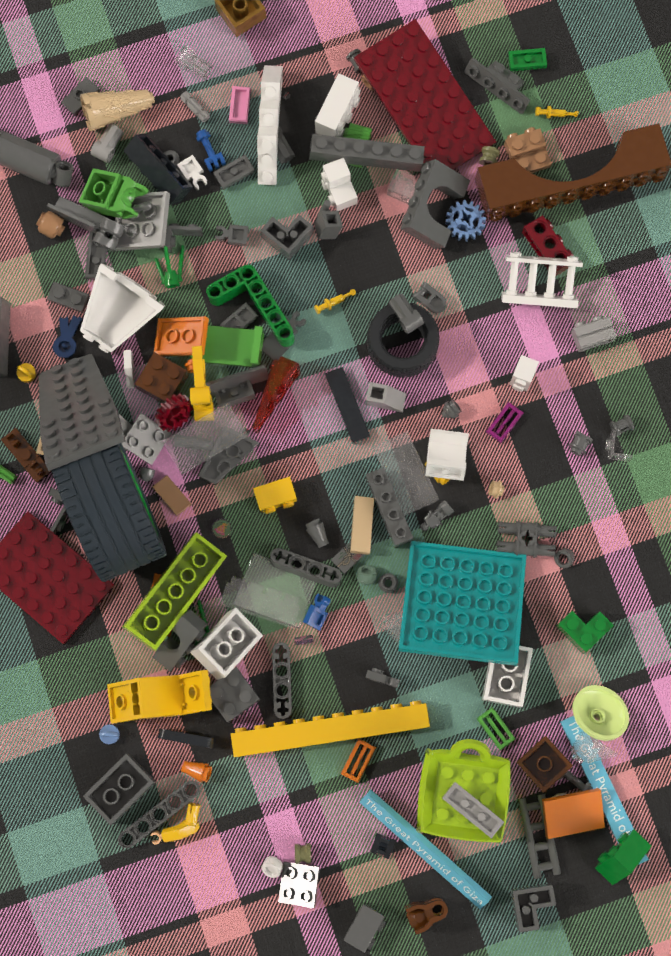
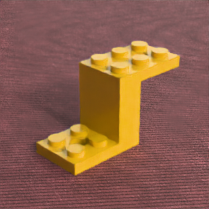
[107,670,212,724]

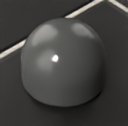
[554,548,575,568]

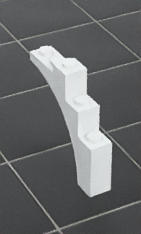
[257,65,283,185]

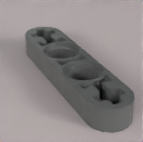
[269,548,342,588]
[272,642,292,719]

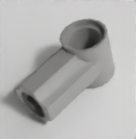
[91,124,124,163]

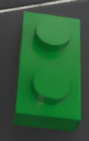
[508,48,547,71]

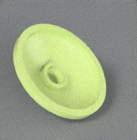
[573,685,629,741]

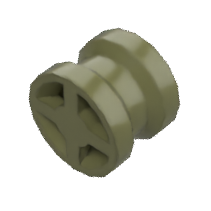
[479,146,500,166]
[295,843,311,864]

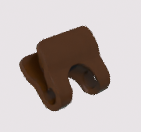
[404,897,448,935]

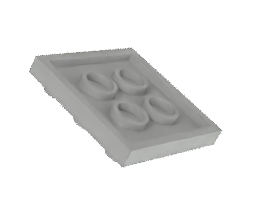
[115,191,170,251]

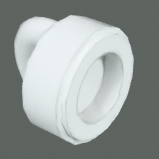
[262,856,283,878]

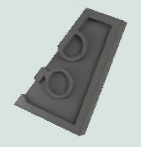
[198,426,259,485]

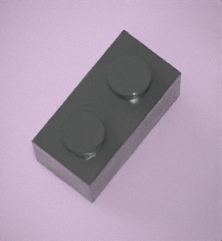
[344,903,386,953]

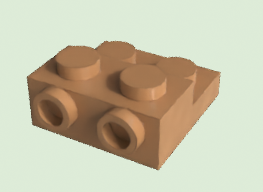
[504,127,552,173]

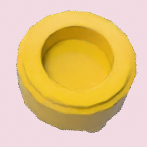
[17,363,36,383]

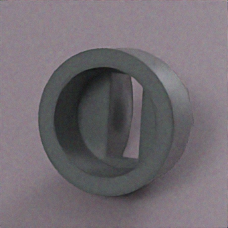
[139,467,155,481]

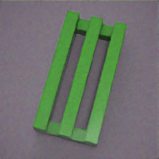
[476,707,516,751]

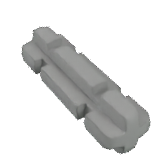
[180,91,210,122]

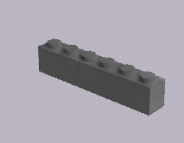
[309,134,425,172]

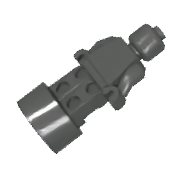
[420,500,454,531]

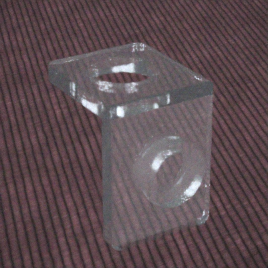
[605,430,633,461]

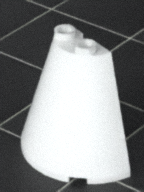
[80,263,165,353]

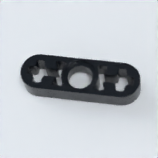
[157,728,215,748]

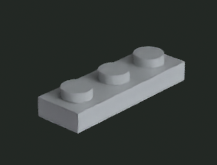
[442,782,504,839]

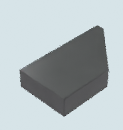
[220,303,259,329]

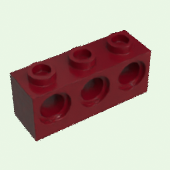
[522,215,573,276]

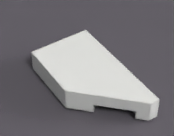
[123,350,135,389]

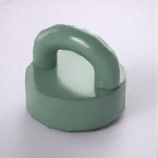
[357,565,377,585]

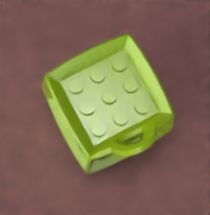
[416,739,511,844]

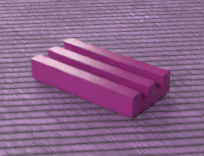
[486,402,523,444]

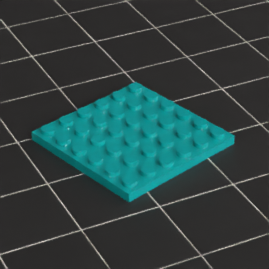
[398,541,526,666]

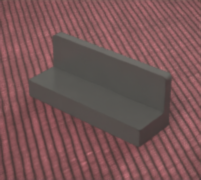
[47,196,107,234]

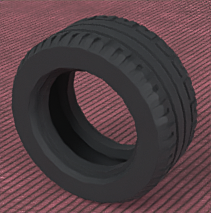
[367,303,440,378]

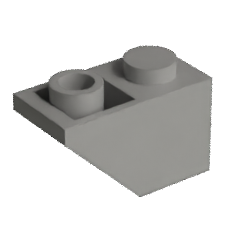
[365,382,406,413]

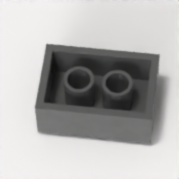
[83,753,156,825]

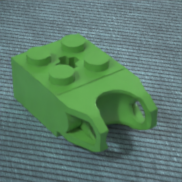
[78,168,149,219]

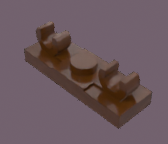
[1,428,52,483]

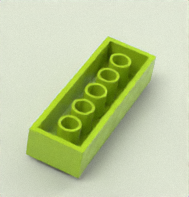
[122,532,227,651]

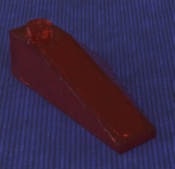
[253,356,300,434]

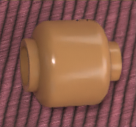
[36,211,65,239]

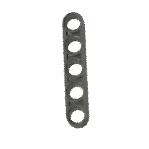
[118,781,200,848]

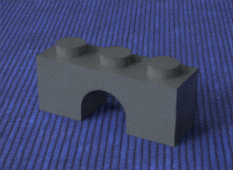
[152,610,208,672]

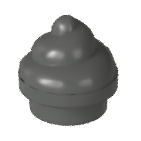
[442,399,462,419]

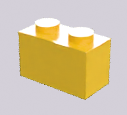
[253,477,297,514]

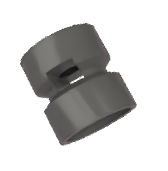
[92,217,125,252]

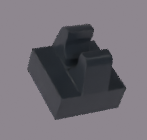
[370,833,395,859]

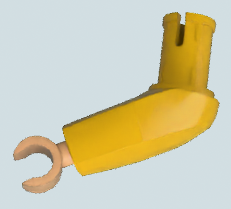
[150,802,201,844]

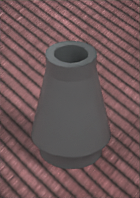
[306,518,329,548]

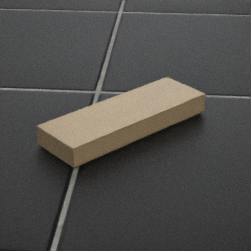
[350,496,374,555]

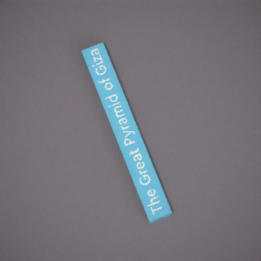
[560,715,649,865]
[359,789,492,909]

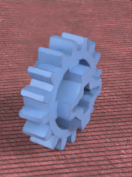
[445,200,486,242]

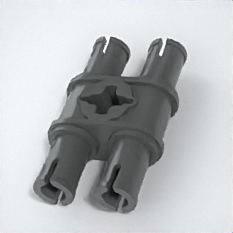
[496,520,557,558]

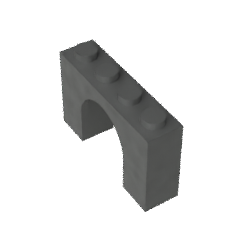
[400,159,470,249]

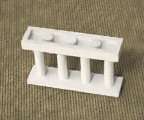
[501,252,583,308]

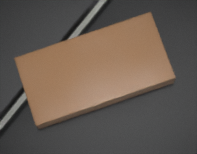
[153,475,192,516]

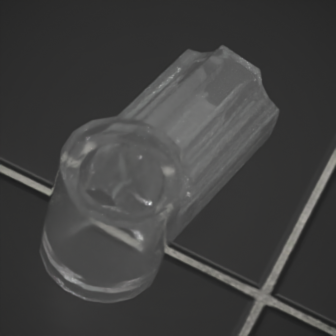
[174,45,213,80]

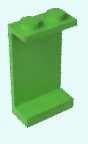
[190,326,264,368]

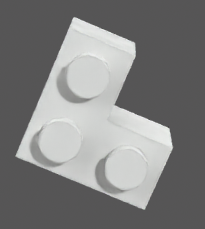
[321,158,358,211]

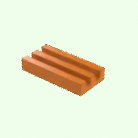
[341,738,376,783]

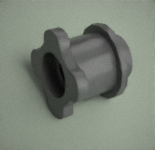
[568,431,593,456]

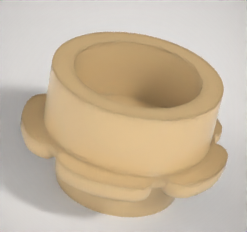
[488,480,504,499]

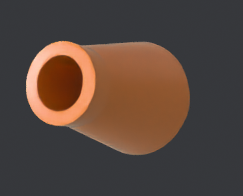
[181,761,212,783]

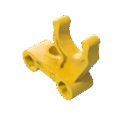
[190,346,215,422]

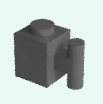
[314,200,343,239]

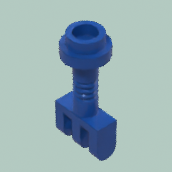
[196,129,227,172]

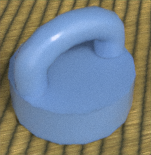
[99,724,120,744]

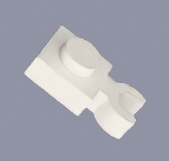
[177,155,207,190]

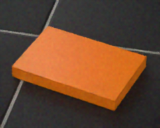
[154,316,209,356]
[542,788,605,839]

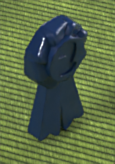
[53,315,82,358]

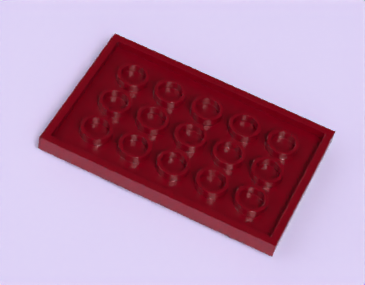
[0,511,115,644]

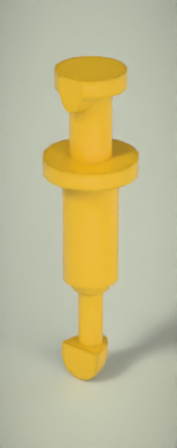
[535,106,579,119]
[314,289,356,314]

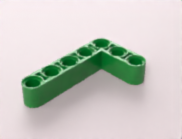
[206,265,295,347]

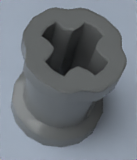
[346,49,361,74]
[609,414,635,438]

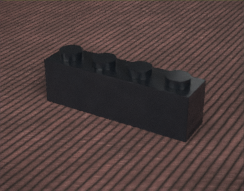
[124,133,193,204]

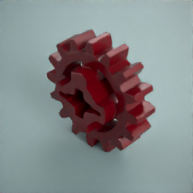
[154,393,194,432]

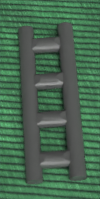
[518,794,561,879]

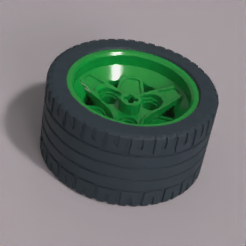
[51,443,167,582]

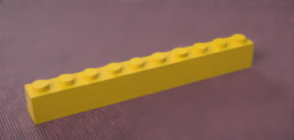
[231,700,430,757]

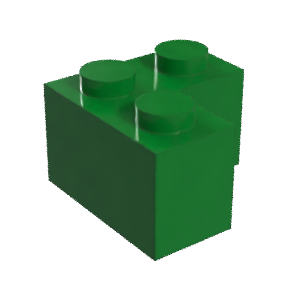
[556,611,614,654]
[595,829,652,885]

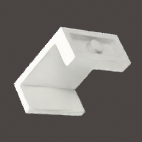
[425,429,469,481]

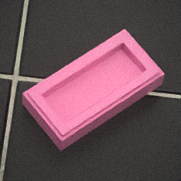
[229,86,251,124]

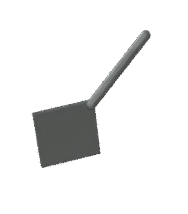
[262,332,292,363]

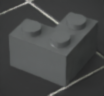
[260,215,314,261]
[510,883,556,932]

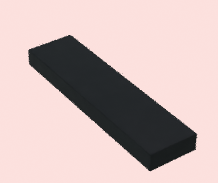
[325,367,370,444]

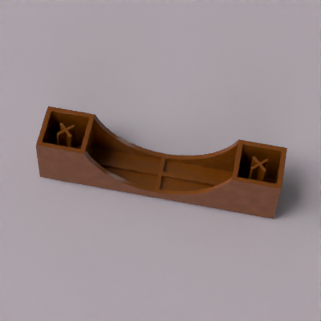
[475,123,671,222]

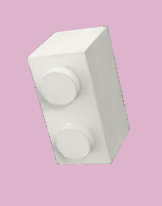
[509,355,539,392]

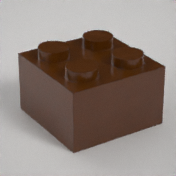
[135,352,189,403]
[516,735,574,793]

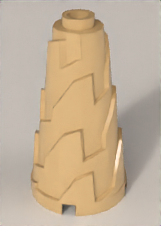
[80,89,155,131]

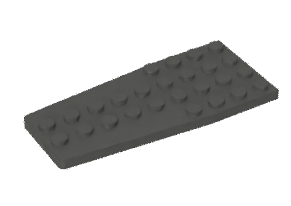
[39,354,126,471]

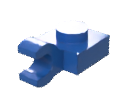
[303,594,331,631]

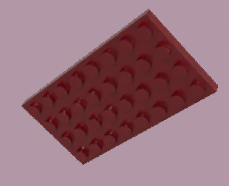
[354,19,496,170]

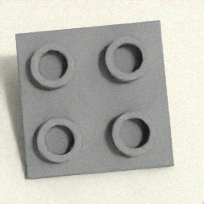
[122,413,172,465]

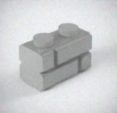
[571,315,616,352]

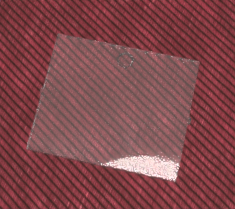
[233,553,317,629]

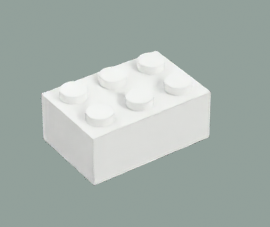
[315,73,361,137]
[190,608,263,680]
[482,646,533,708]

